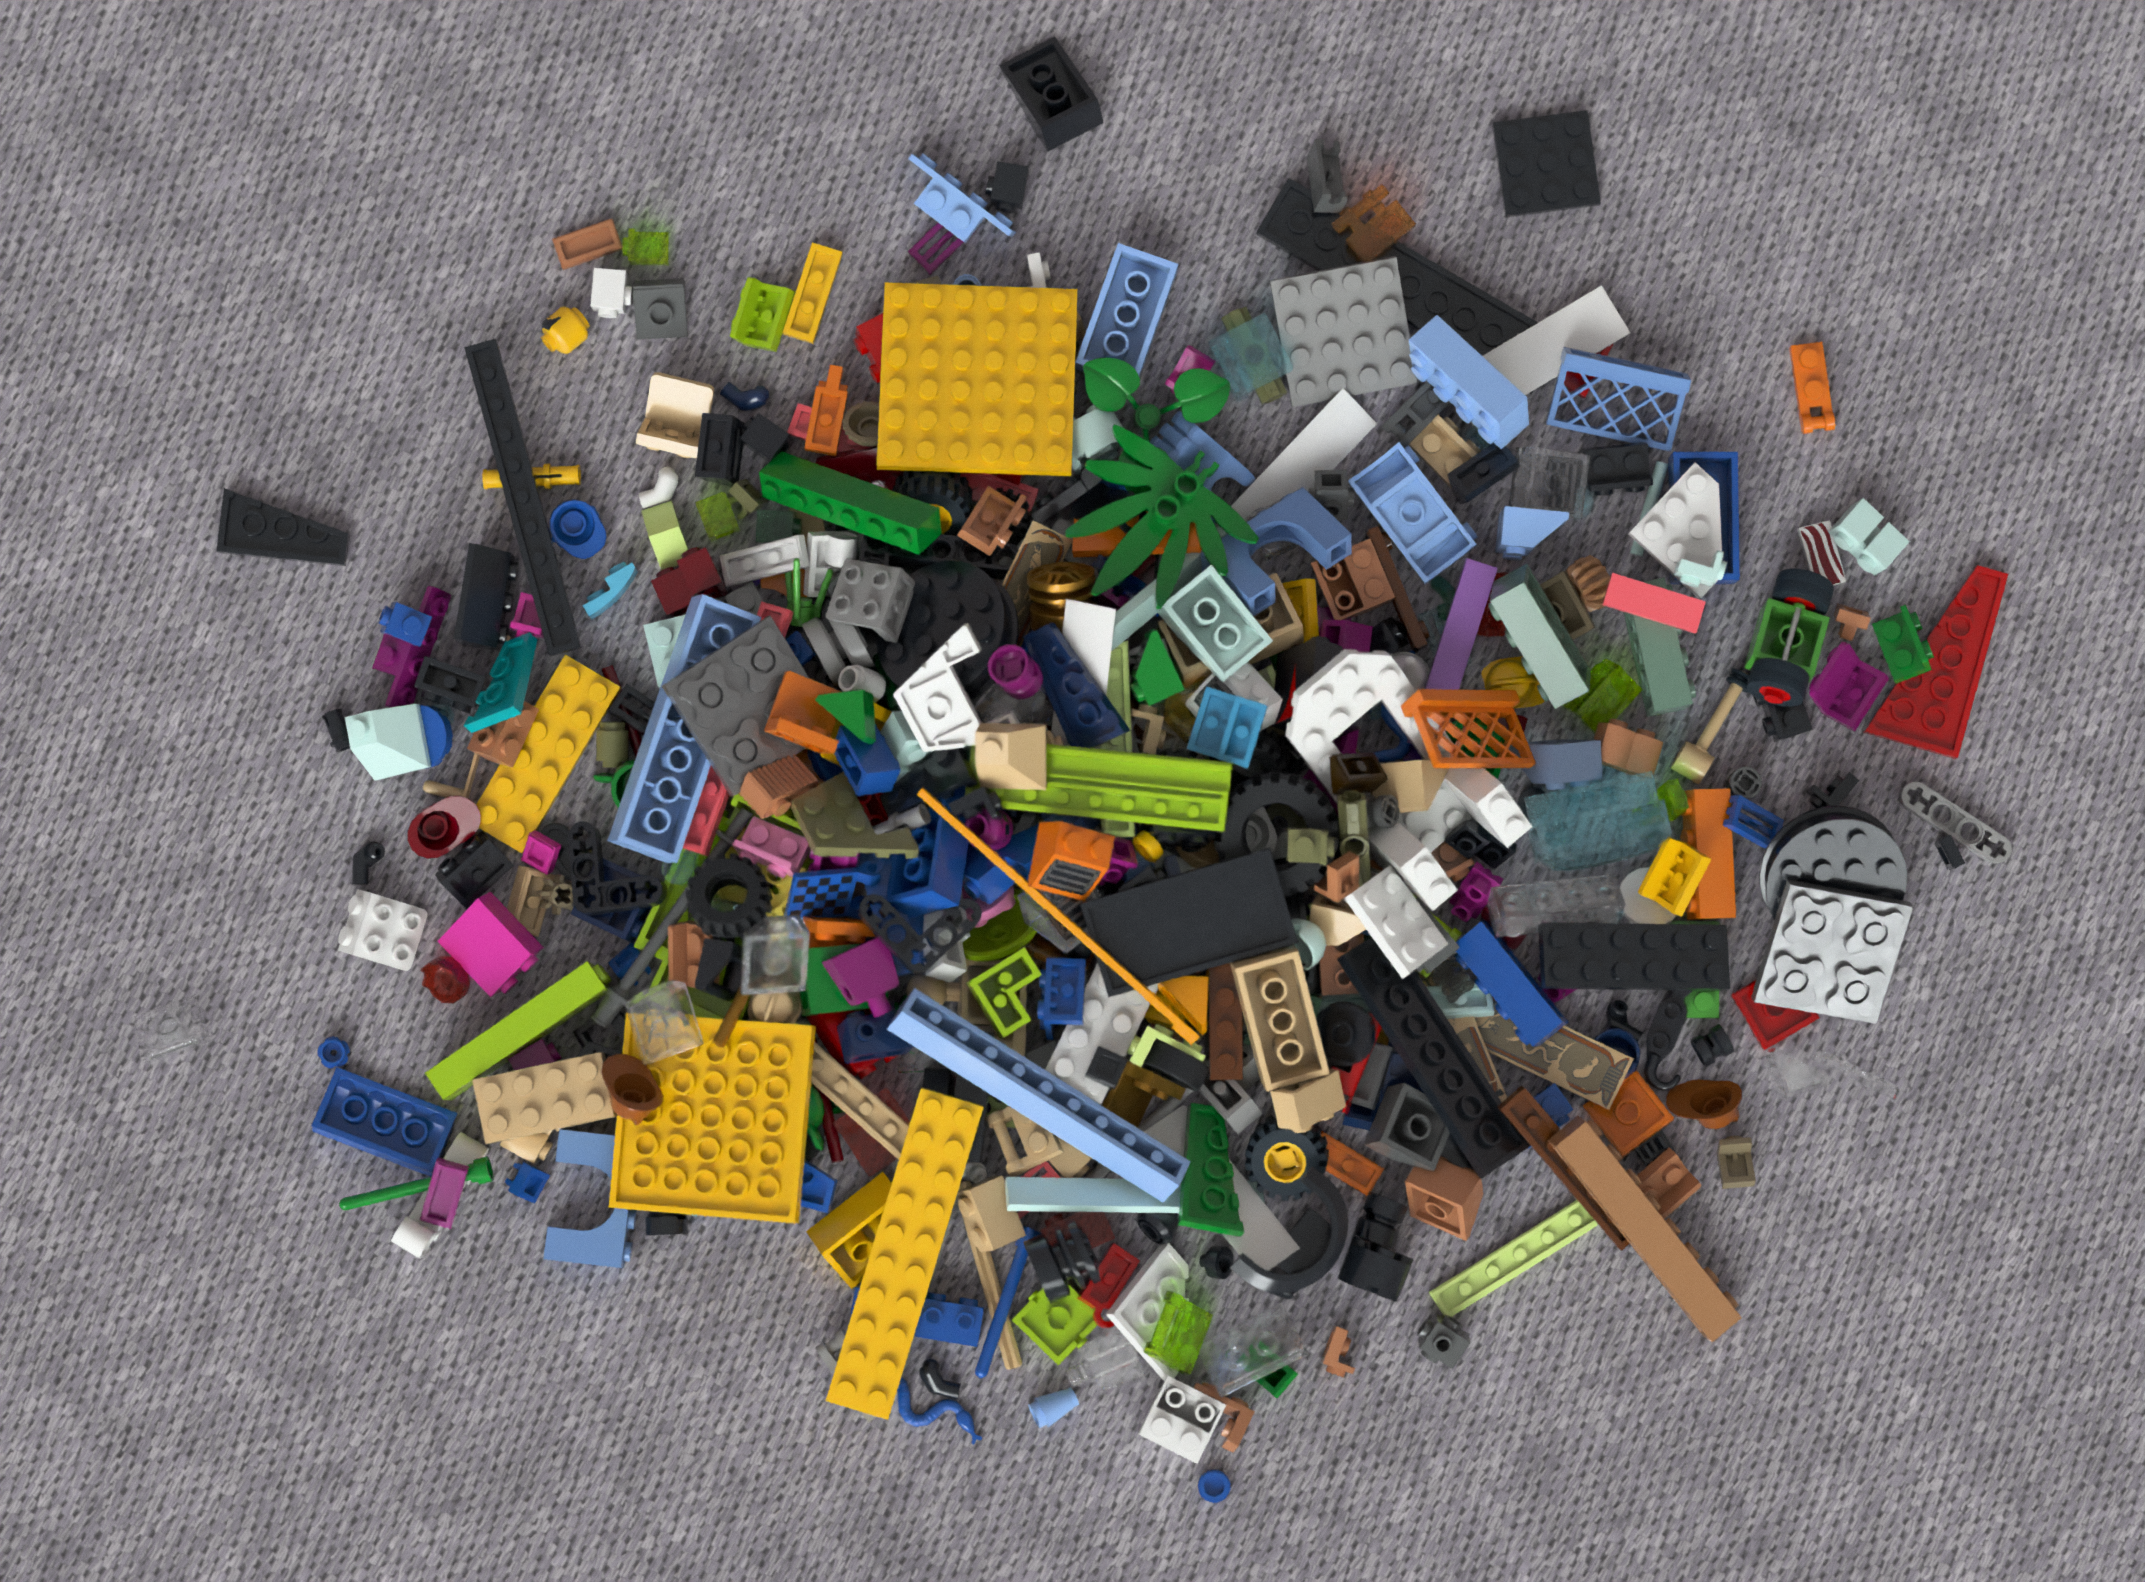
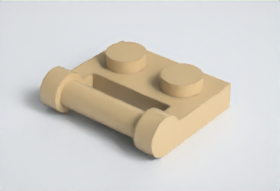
[986,1106,1063,1177]

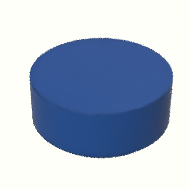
[1198,1469,1230,1503]

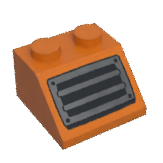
[1027,821,1115,901]

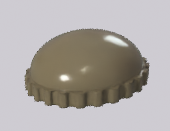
[842,401,879,447]

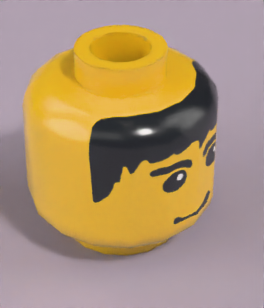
[541,306,590,354]

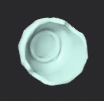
[1292,918,1326,970]

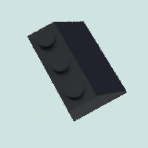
[454,543,519,651]

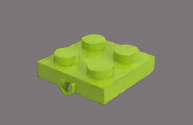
[1012,1284,1104,1365]

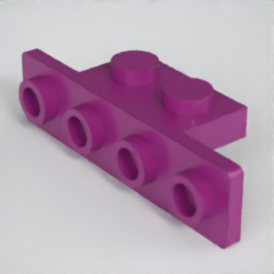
[372,585,451,708]

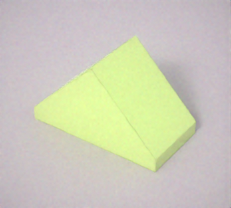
[641,501,688,570]

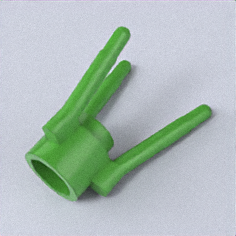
[785,558,833,627]

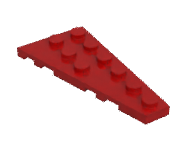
[1863,565,2008,759]

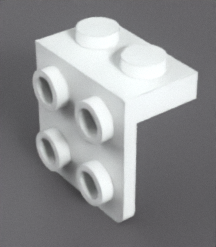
[338,889,427,971]

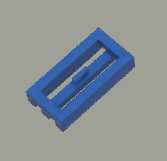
[1723,795,1784,849]

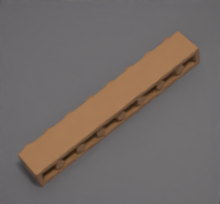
[1548,1116,1742,1343]

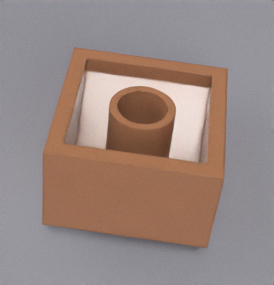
[1405,1156,1483,1241]

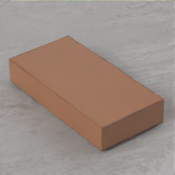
[552,218,623,270]

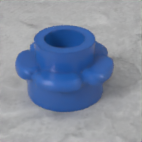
[318,1036,350,1068]

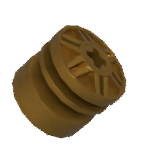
[1027,562,1097,633]

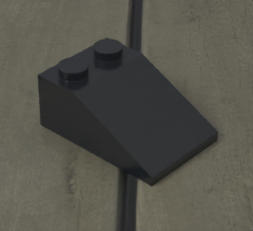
[999,37,1104,151]

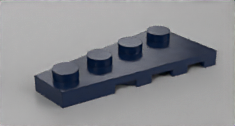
[1023,623,1131,748]

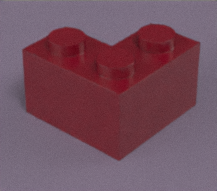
[651,547,728,618]

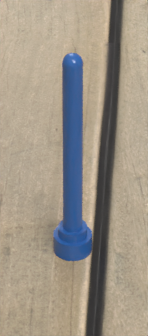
[975,1226,1042,1378]

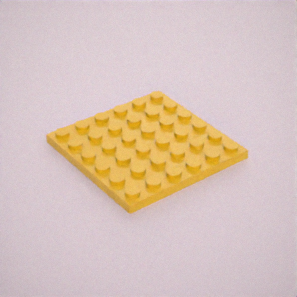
[877,282,1077,476]
[609,1012,816,1224]

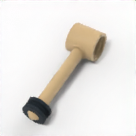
[1670,668,1749,784]

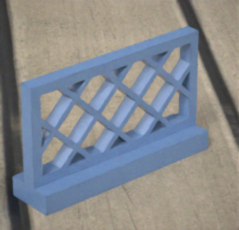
[1546,347,1692,452]

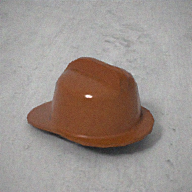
[601,1054,664,1125]
[1666,1079,1742,1129]

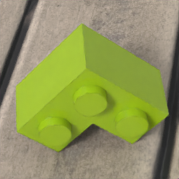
[965,947,1042,1039]

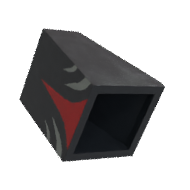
[1271,636,1362,740]

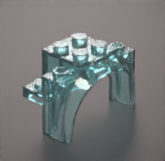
[1524,771,1672,871]

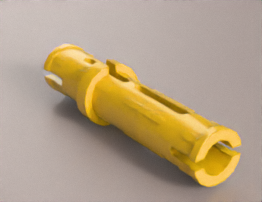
[482,463,581,489]

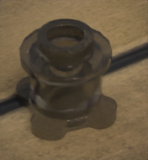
[1432,960,1475,1003]

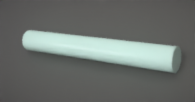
[1630,461,1668,557]

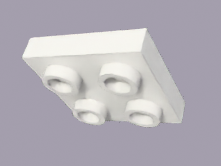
[803,530,872,597]

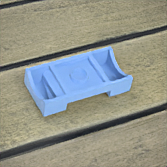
[1348,442,1478,585]

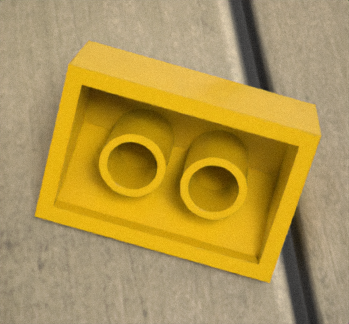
[806,1172,892,1289]

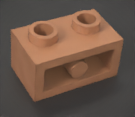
[467,701,539,768]
[1319,934,1364,996]

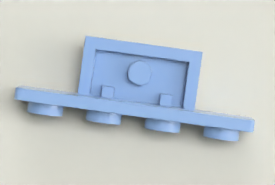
[908,153,1016,243]

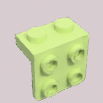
[1127,1024,1206,1067]

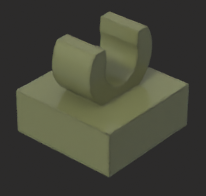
[725,479,768,520]

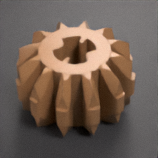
[1566,555,1610,612]

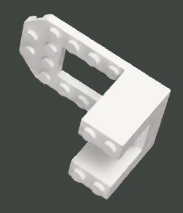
[1285,649,1532,911]

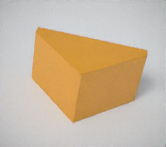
[1158,976,1209,1035]

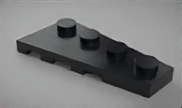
[216,488,350,566]

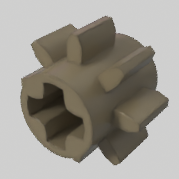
[536,874,573,915]

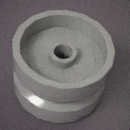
[802,617,874,687]

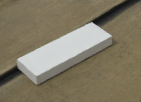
[719,535,810,587]

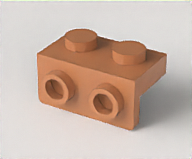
[957,486,1027,556]

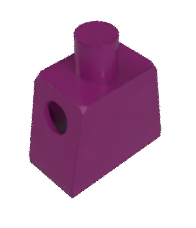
[822,937,899,1018]

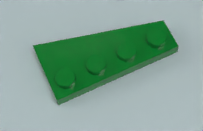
[1178,1102,1244,1237]

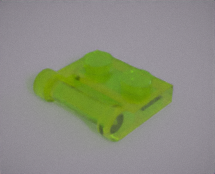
[1143,1291,1213,1375]

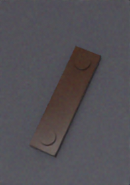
[1365,526,1430,651]

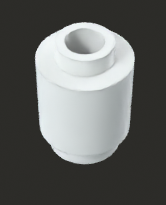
[838,665,886,703]

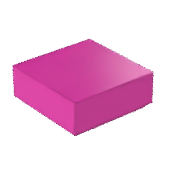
[521,830,561,875]

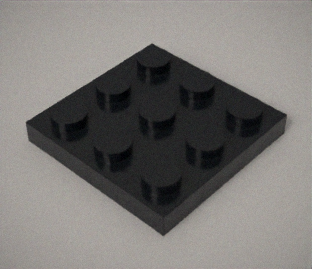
[1492,110,1601,218]

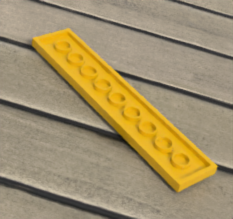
[826,1087,984,1420]

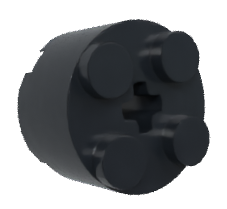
[1337,1236,1413,1302]

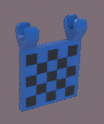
[784,861,881,921]

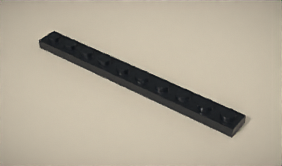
[464,339,582,657]

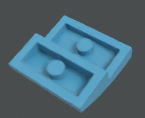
[1187,686,1268,768]

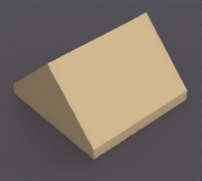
[1372,759,1449,813]

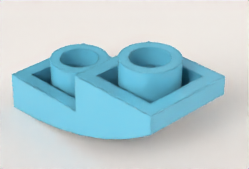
[583,562,638,620]

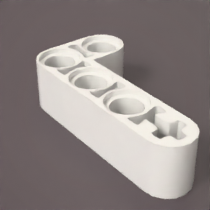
[392,1132,489,1258]

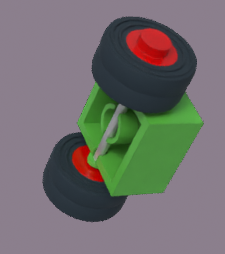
[1744,568,1834,706]

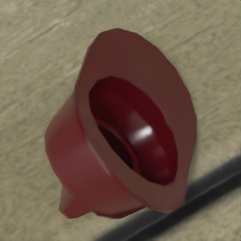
[407,796,481,859]

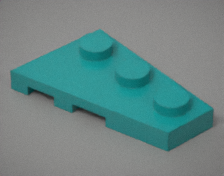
[463,632,537,733]

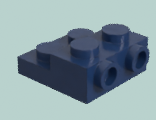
[571,858,658,944]

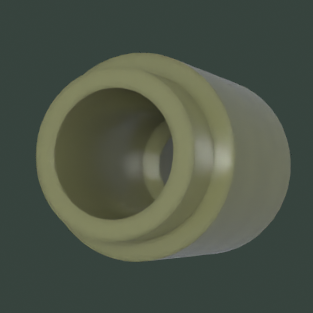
[596,721,629,768]

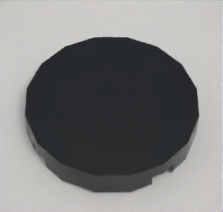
[1316,1002,1376,1066]

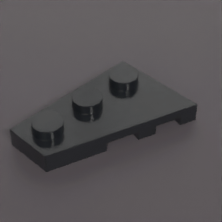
[879,748,978,818]

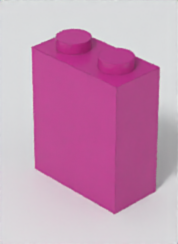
[438,892,544,997]

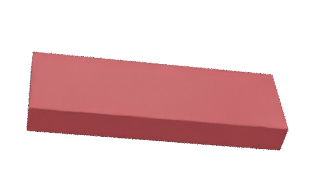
[1602,573,1706,633]

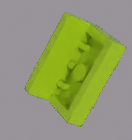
[730,277,795,352]

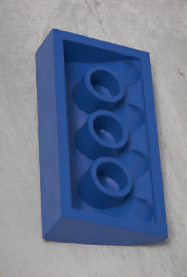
[311,1067,458,1177]

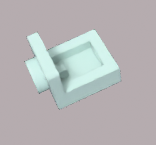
[1674,550,1727,587]

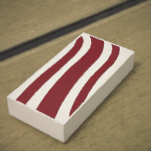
[1797,520,1846,586]

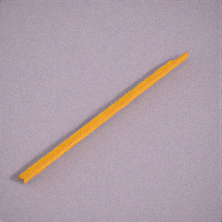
[917,787,1200,1045]

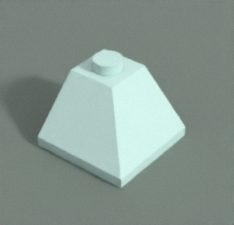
[345,704,431,780]

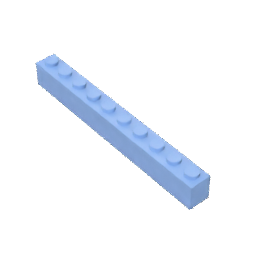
[887,988,1191,1202]

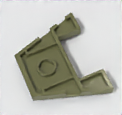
[791,772,919,859]

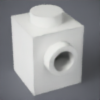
[590,268,633,318]

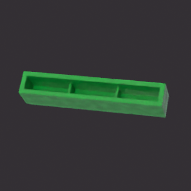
[759,452,942,555]

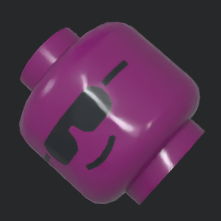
[965,807,1013,850]

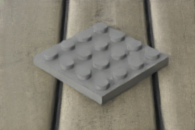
[1269,256,1418,407]

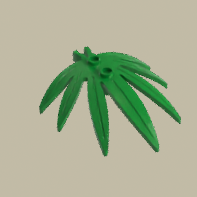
[1065,424,1259,609]

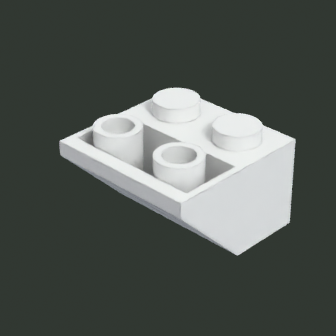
[1138,1376,1226,1464]

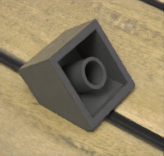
[1364,1083,1450,1171]

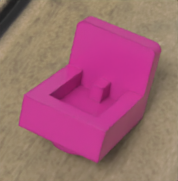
[1165,345,1216,395]
[509,592,544,639]

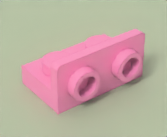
[732,816,811,878]

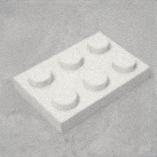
[1344,865,1448,979]

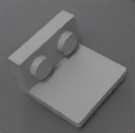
[826,559,915,643]

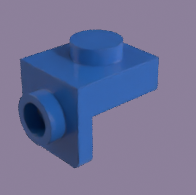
[378,602,432,647]

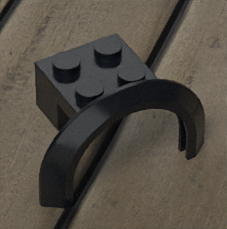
[1230,1166,1348,1293]

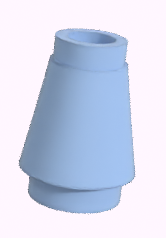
[1028,1387,1079,1428]

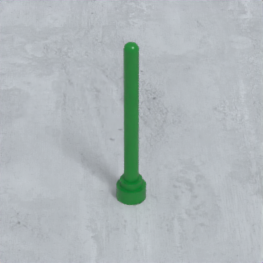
[339,1156,494,1211]

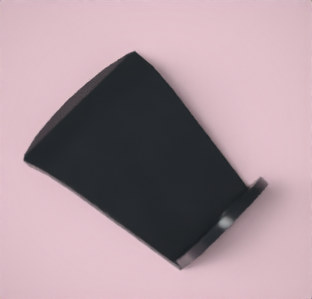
[1069,483,1146,534]

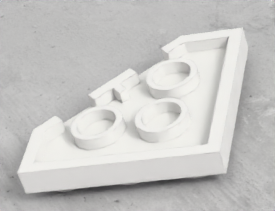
[1628,462,1722,599]
[1106,1243,1190,1381]

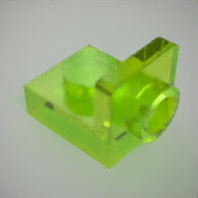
[622,228,669,266]

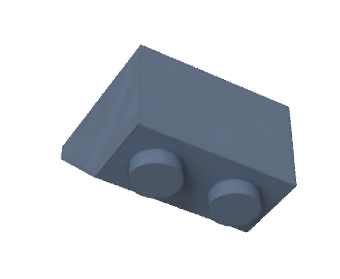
[1509,739,1602,790]

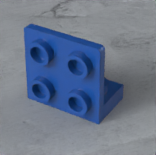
[1038,958,1086,1040]

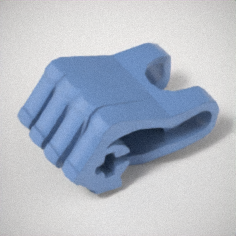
[1150,411,1256,524]

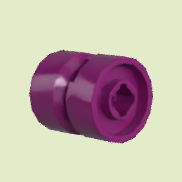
[988,645,1043,699]

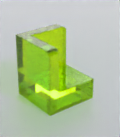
[695,492,740,542]

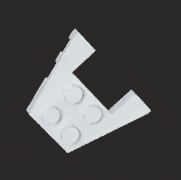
[893,623,1020,752]

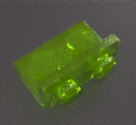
[1563,659,1643,734]

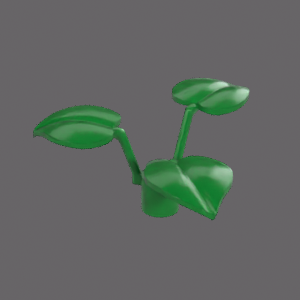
[1083,358,1230,495]

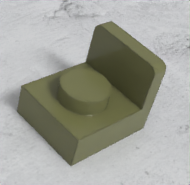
[1287,828,1334,865]

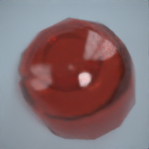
[420,955,470,1004]

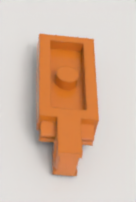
[804,365,848,456]

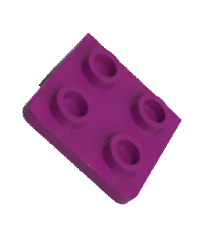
[1809,641,1889,732]

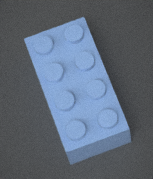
[1075,243,1179,378]
[1409,315,1529,449]

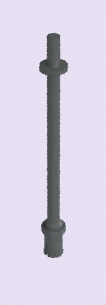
[591,807,753,1029]

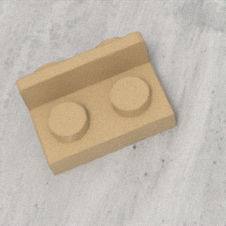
[1409,415,1481,489]

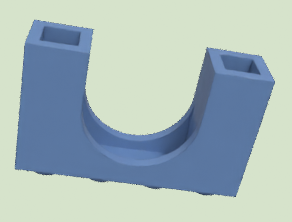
[1201,487,1352,616]
[544,1129,636,1268]

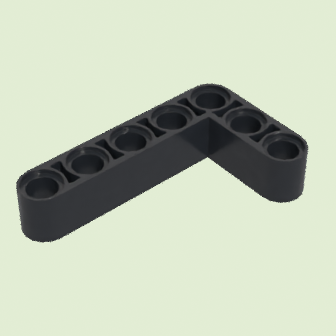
[859,534,1018,580]

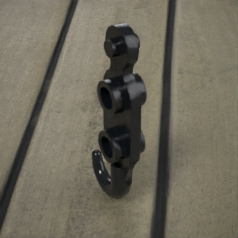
[1644,990,1693,1091]

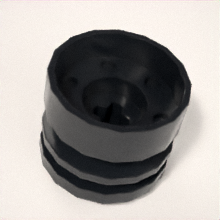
[1023,1219,1101,1304]

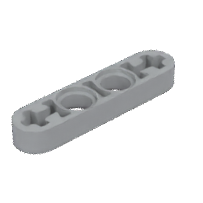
[1899,782,2012,864]

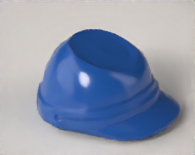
[549,499,607,559]

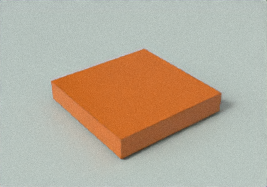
[1583,1070,1674,1158]

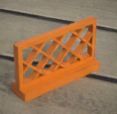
[1401,689,1536,768]

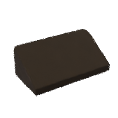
[1329,752,1388,795]

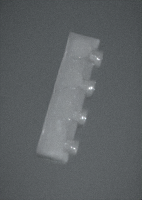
[1486,874,1626,937]

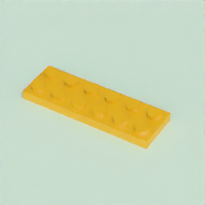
[476,654,622,854]

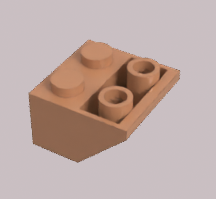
[1310,539,1395,620]

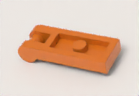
[1789,342,1835,434]

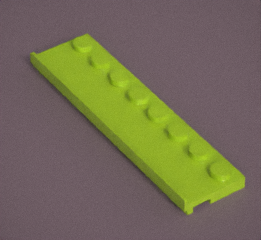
[965,744,1233,832]

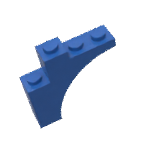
[963,814,1087,905]

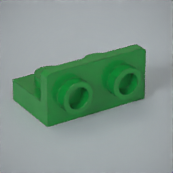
[1872,604,1934,684]

